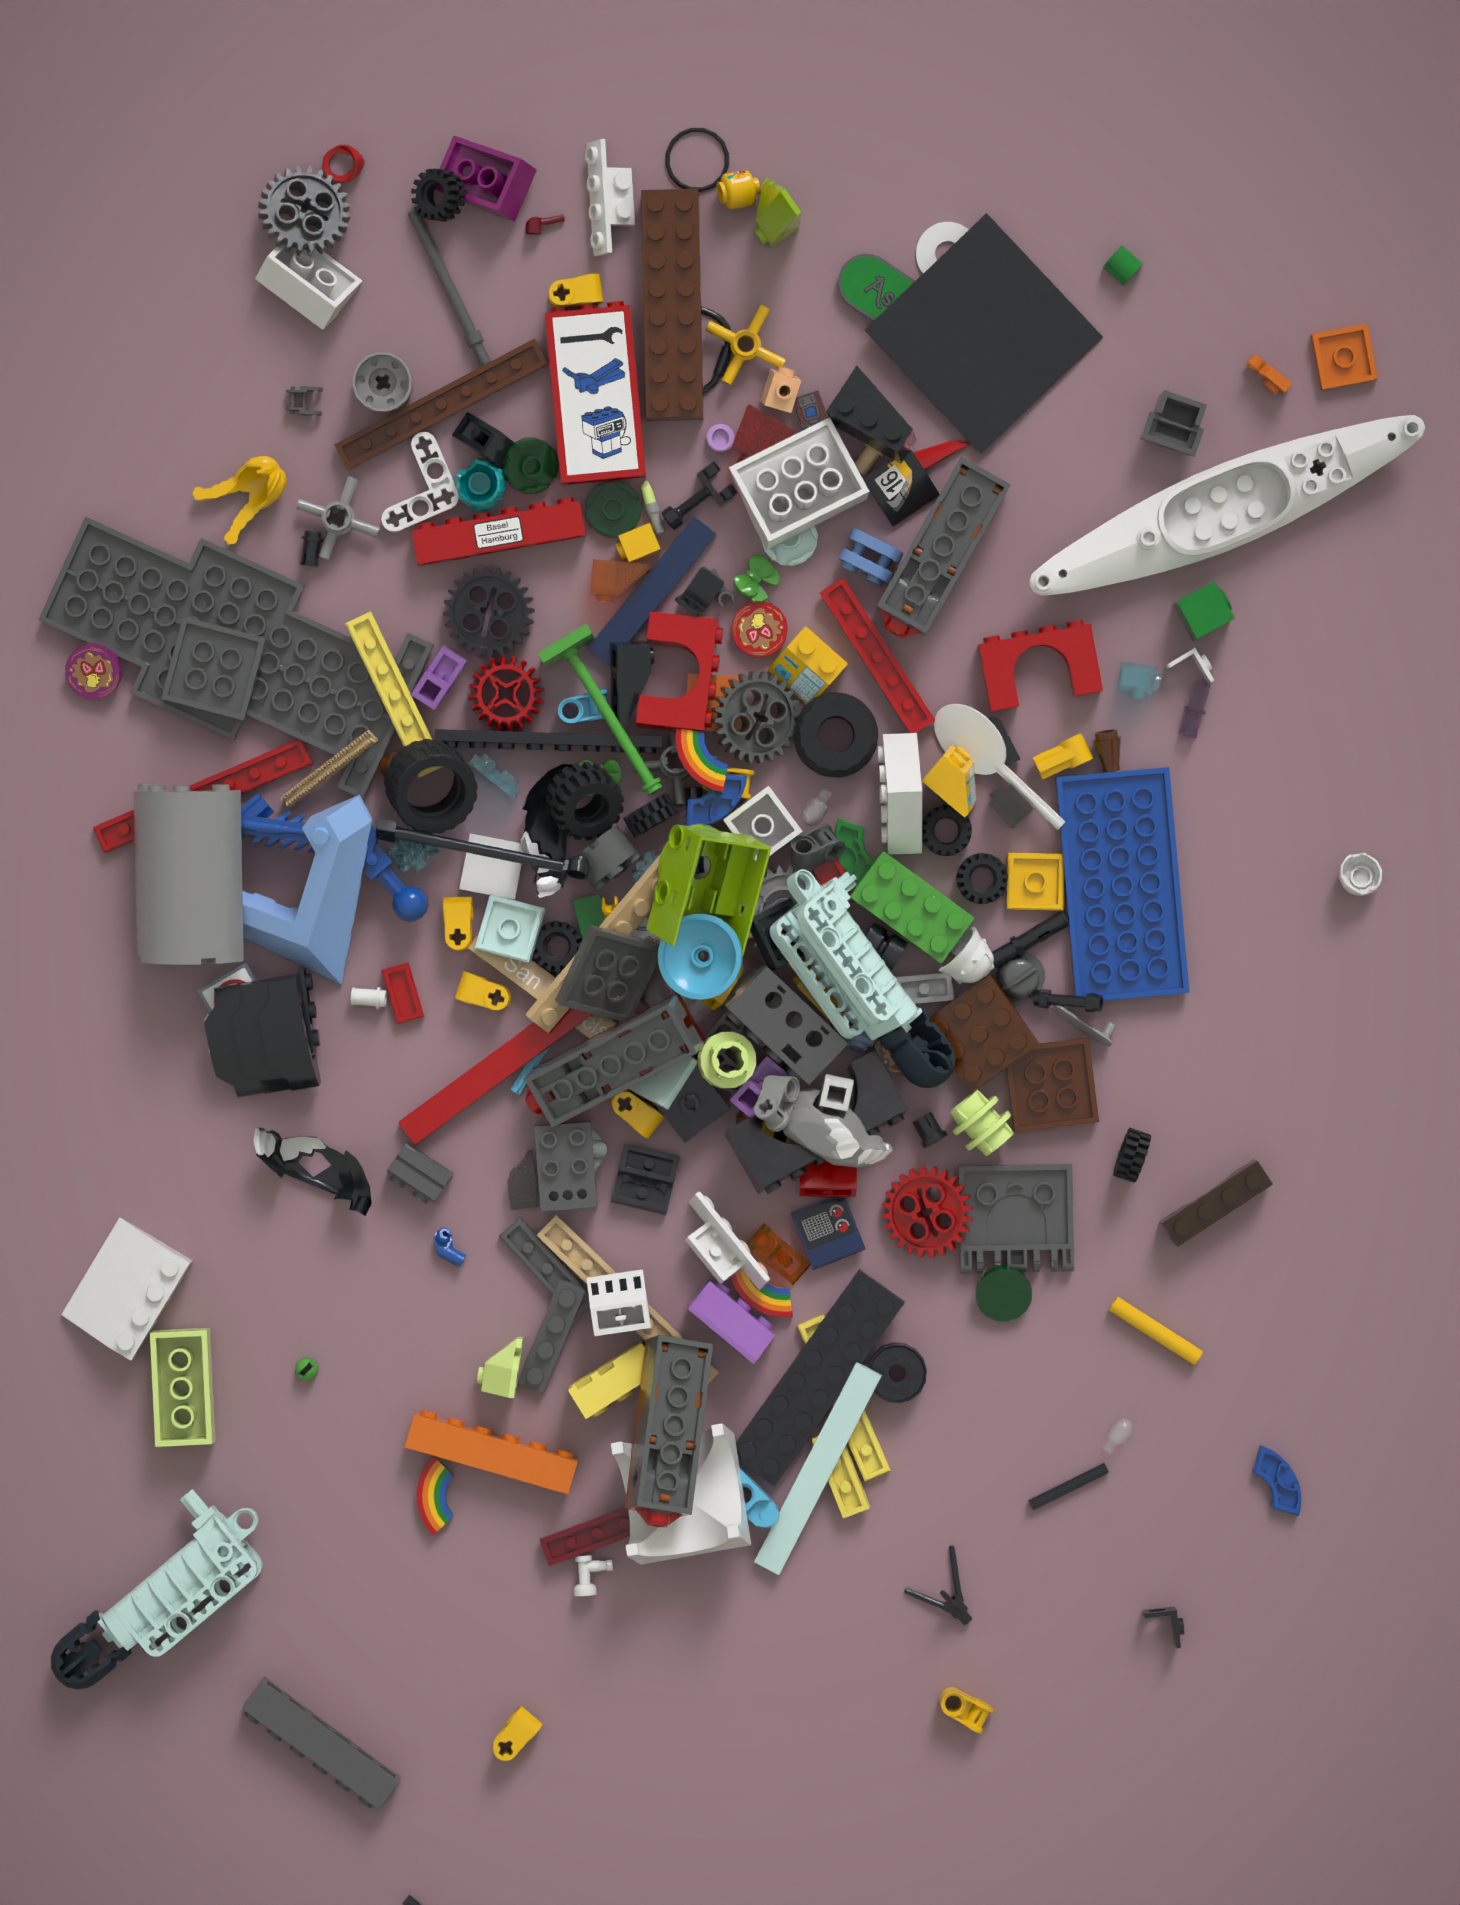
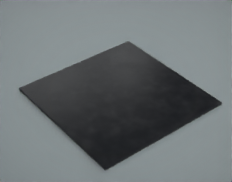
[864,213,1103,454]

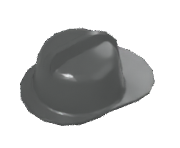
[983,953,1045,1007]

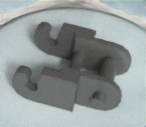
[285,386,323,416]

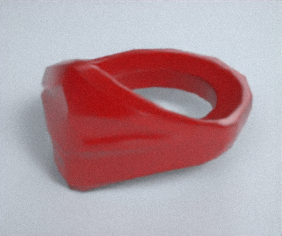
[322,145,365,183]

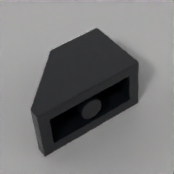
[452,412,515,469]

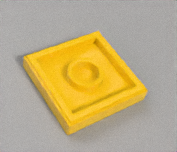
[1006,853,1064,911]

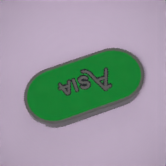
[838,254,915,322]

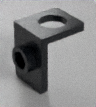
[675,567,724,617]
[1142,1607,1184,1648]

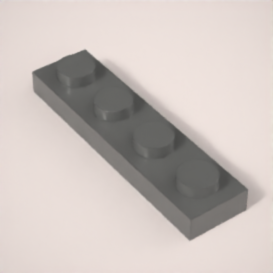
[517,1278,587,1394]

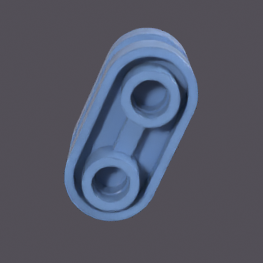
[838,528,904,586]

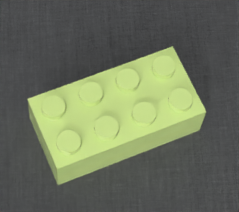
[150,1328,216,1447]

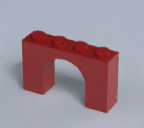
[636,611,723,735]
[978,620,1103,712]

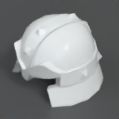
[939,927,994,985]

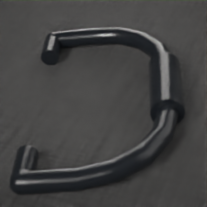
[701,306,732,394]

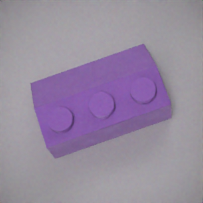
[688,1279,775,1364]

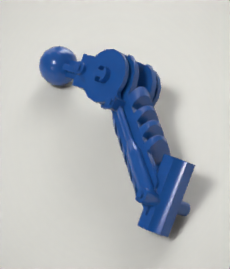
[241,793,428,922]

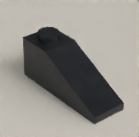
[610,641,655,730]

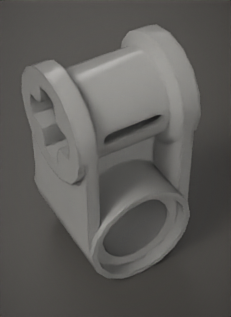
[754,1075,800,1132]

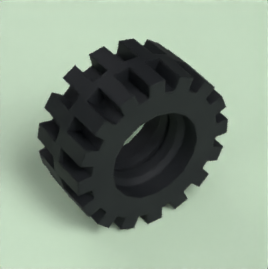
[922,805,972,856]

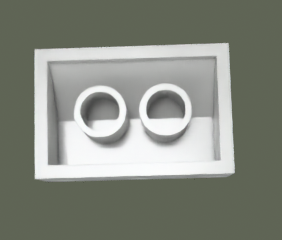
[255,243,362,330]

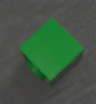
[1173,581,1235,641]

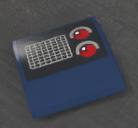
[791,1197,866,1270]

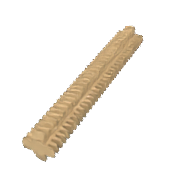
[281,730,378,808]

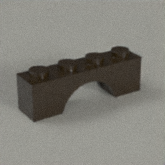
[1159,1159,1273,1247]

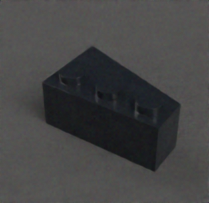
[826,366,916,464]

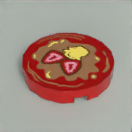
[731,601,788,658]

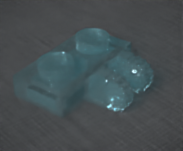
[469,754,521,799]

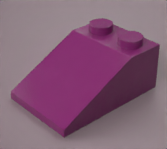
[435,136,537,222]

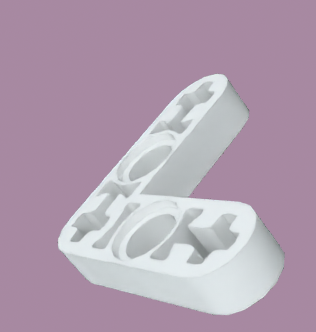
[381,432,459,533]

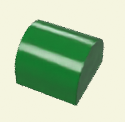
[1103,245,1143,286]

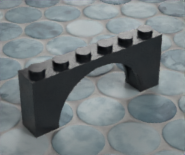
[725,1050,909,1194]

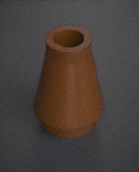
[1093,729,1121,772]

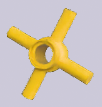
[705,304,786,385]

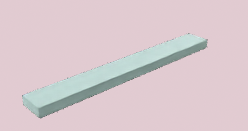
[754,1362,882,1575]

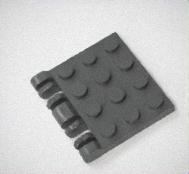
[958,1164,1074,1274]

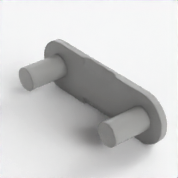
[1052,994,1116,1047]

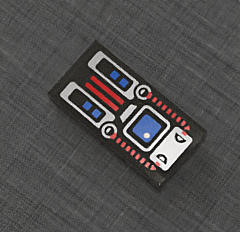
[794,390,828,431]

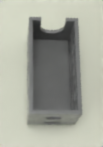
[722,959,848,1085]

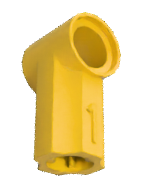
[1032,733,1093,780]

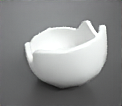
[1339,853,1382,896]

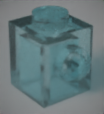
[1117,662,1161,700]

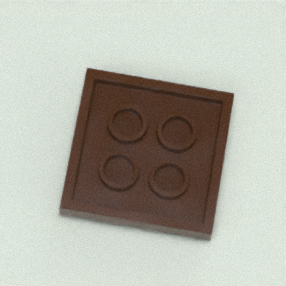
[930,974,1040,1093]
[1006,1037,1099,1133]

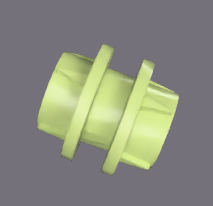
[697,1032,756,1089]
[949,1090,1014,1156]

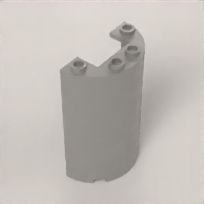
[134,783,244,965]

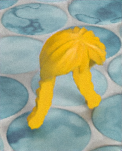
[192,456,287,545]

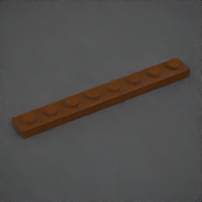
[334,338,548,471]

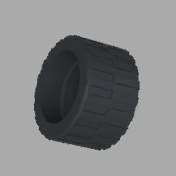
[384,739,478,834]

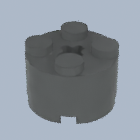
[577,826,642,891]

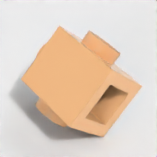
[760,366,801,413]

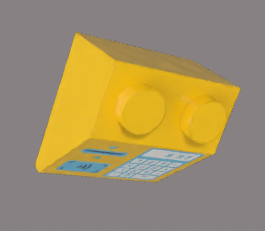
[767,626,848,704]
[922,744,977,818]

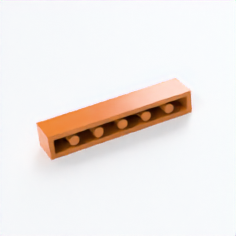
[404,1409,578,1494]

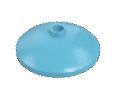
[658,914,743,1000]

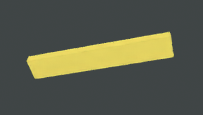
[345,611,443,778]
[797,1314,891,1481]

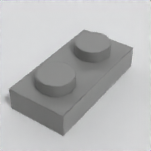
[896,973,954,1004]

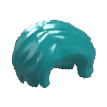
[455,458,506,512]

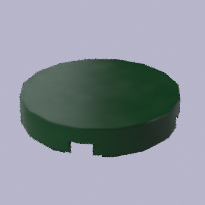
[503,437,559,494]
[585,481,641,538]
[975,1266,1032,1321]

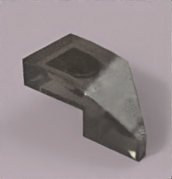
[507,1150,539,1210]

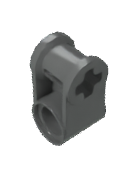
[791,823,846,871]

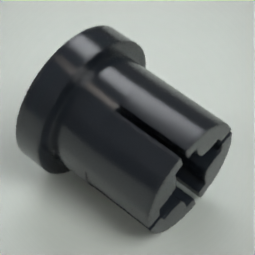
[912,1112,948,1149]

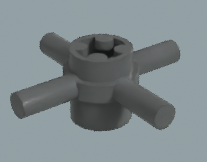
[634,731,719,806]

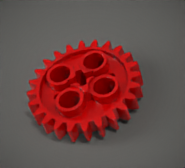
[882,1166,974,1258]

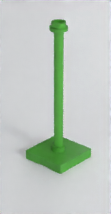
[538,624,662,796]

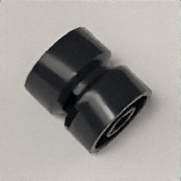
[865,922,908,971]

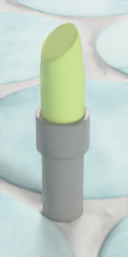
[641,481,665,535]

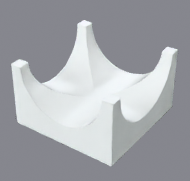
[611,1423,751,1565]

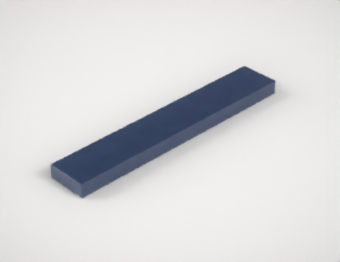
[587,516,716,666]

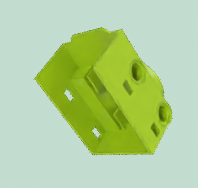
[646,824,771,955]

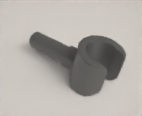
[710,569,735,608]

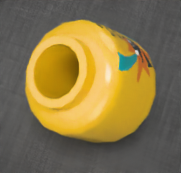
[717,170,760,209]

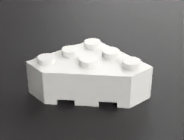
[877,733,922,855]

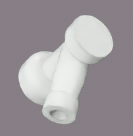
[574,1555,613,1596]

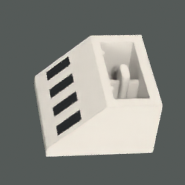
[587,1269,651,1336]

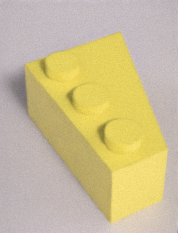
[568,1341,645,1419]

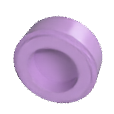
[706,424,735,453]

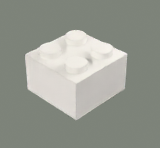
[723,786,803,861]

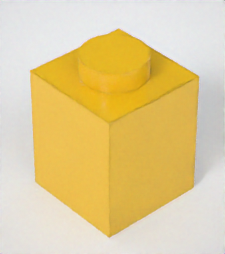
[615,523,661,564]

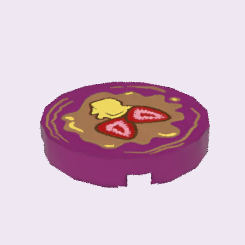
[65,643,122,700]

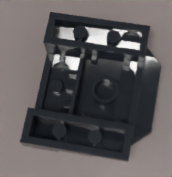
[204,974,321,1097]

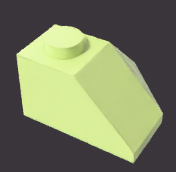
[477,1336,524,1398]

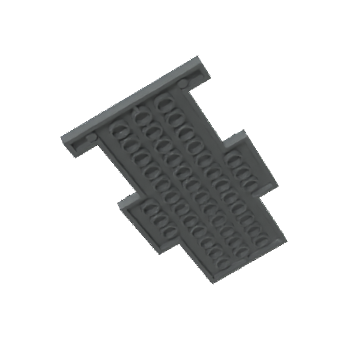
[38,516,434,799]

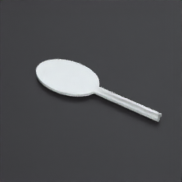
[934,704,1065,830]

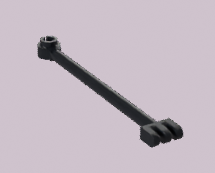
[376,819,590,879]

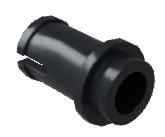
[300,531,324,567]

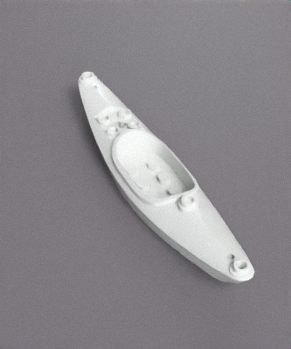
[1029,415,1425,595]

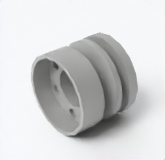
[352,352,413,413]

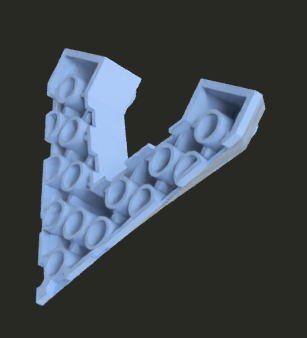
[242,795,373,985]

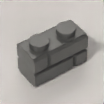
[387,1142,454,1204]

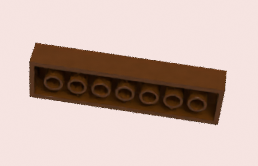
[641,189,704,421]

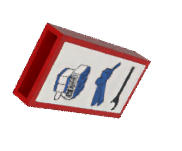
[545,301,646,486]

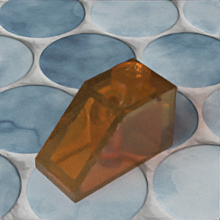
[590,559,650,602]
[746,1223,811,1285]

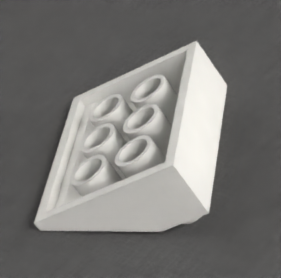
[729,417,870,550]
[61,1217,193,1360]

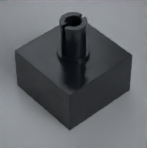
[654,1065,730,1143]

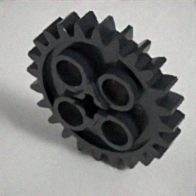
[443,566,535,659]

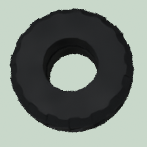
[793,692,878,778]

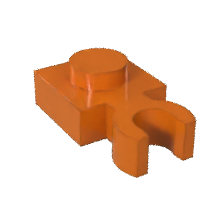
[1246,354,1292,395]

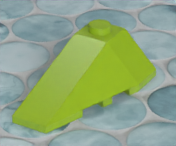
[754,178,802,248]

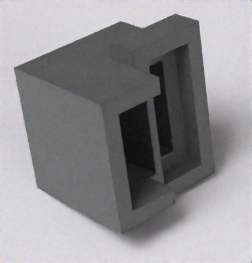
[1140,390,1207,457]

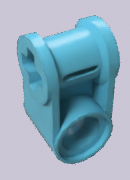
[557,689,608,725]

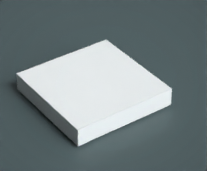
[459,833,524,900]

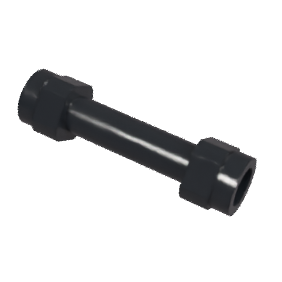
[1033,989,1104,1012]

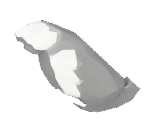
[762,1087,893,1167]

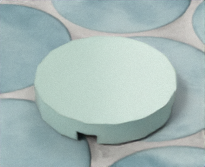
[761,526,818,566]

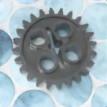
[258,166,351,256]
[711,671,800,763]

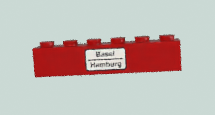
[411,497,586,566]

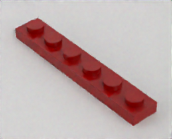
[819,578,935,733]

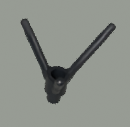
[904,1545,972,1625]

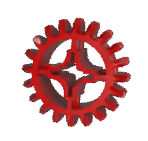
[468,656,545,732]

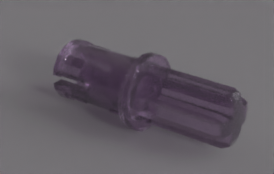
[1179,681,1210,739]

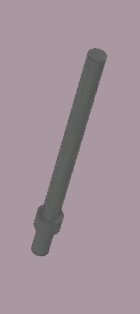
[408,210,491,366]

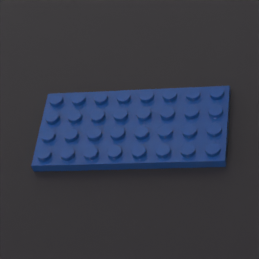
[1055,767,1189,1001]

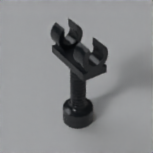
[661,461,737,530]

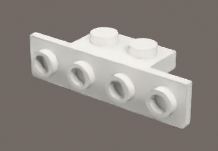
[585,139,635,256]
[685,1192,770,1290]

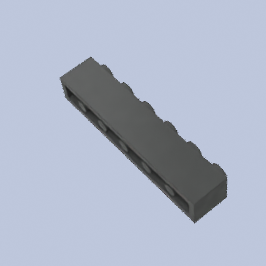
[242,1677,401,1810]

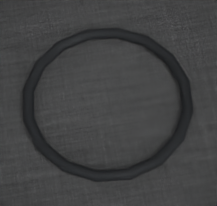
[665,128,729,191]

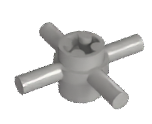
[296,476,380,560]

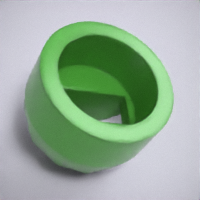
[295,1357,319,1381]

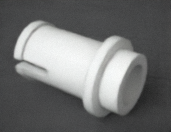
[351,987,387,1009]

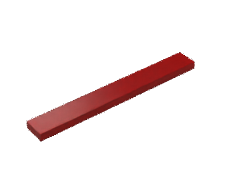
[93,739,313,853]
[398,1008,594,1145]

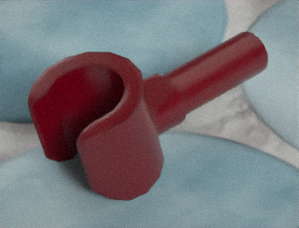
[526,214,565,235]

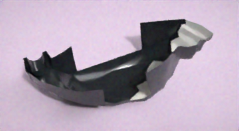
[520,764,572,898]
[254,1128,372,1216]

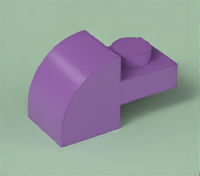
[411,645,468,710]
[730,1055,789,1117]

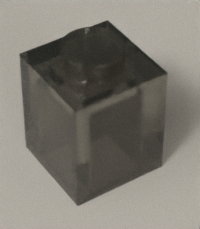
[988,784,1033,829]

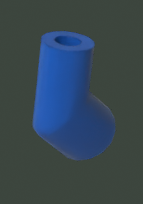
[434,1228,466,1267]

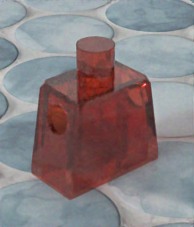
[732,404,795,464]

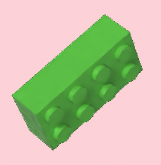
[849,850,975,964]

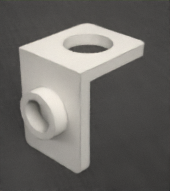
[1165,648,1214,684]

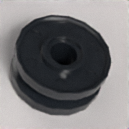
[868,1342,927,1403]

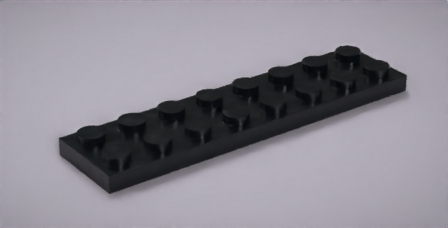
[736,1269,906,1486]

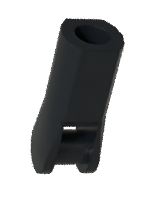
[989,717,1020,766]

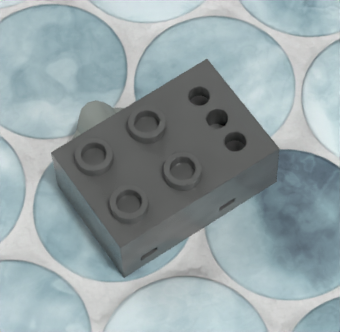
[534,1121,608,1212]

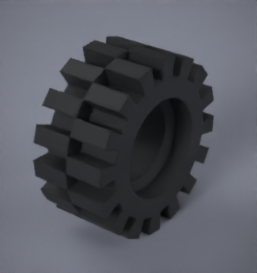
[411,168,466,222]
[623,793,678,838]
[956,853,1008,904]
[533,921,582,973]
[1113,1127,1151,1183]

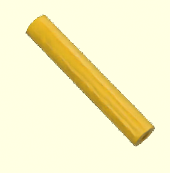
[1108,1296,1203,1365]

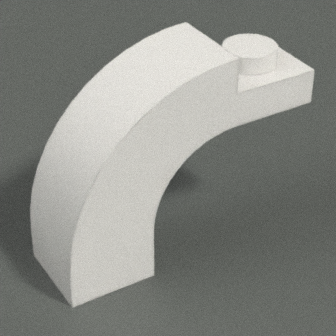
[817,1074,854,1119]

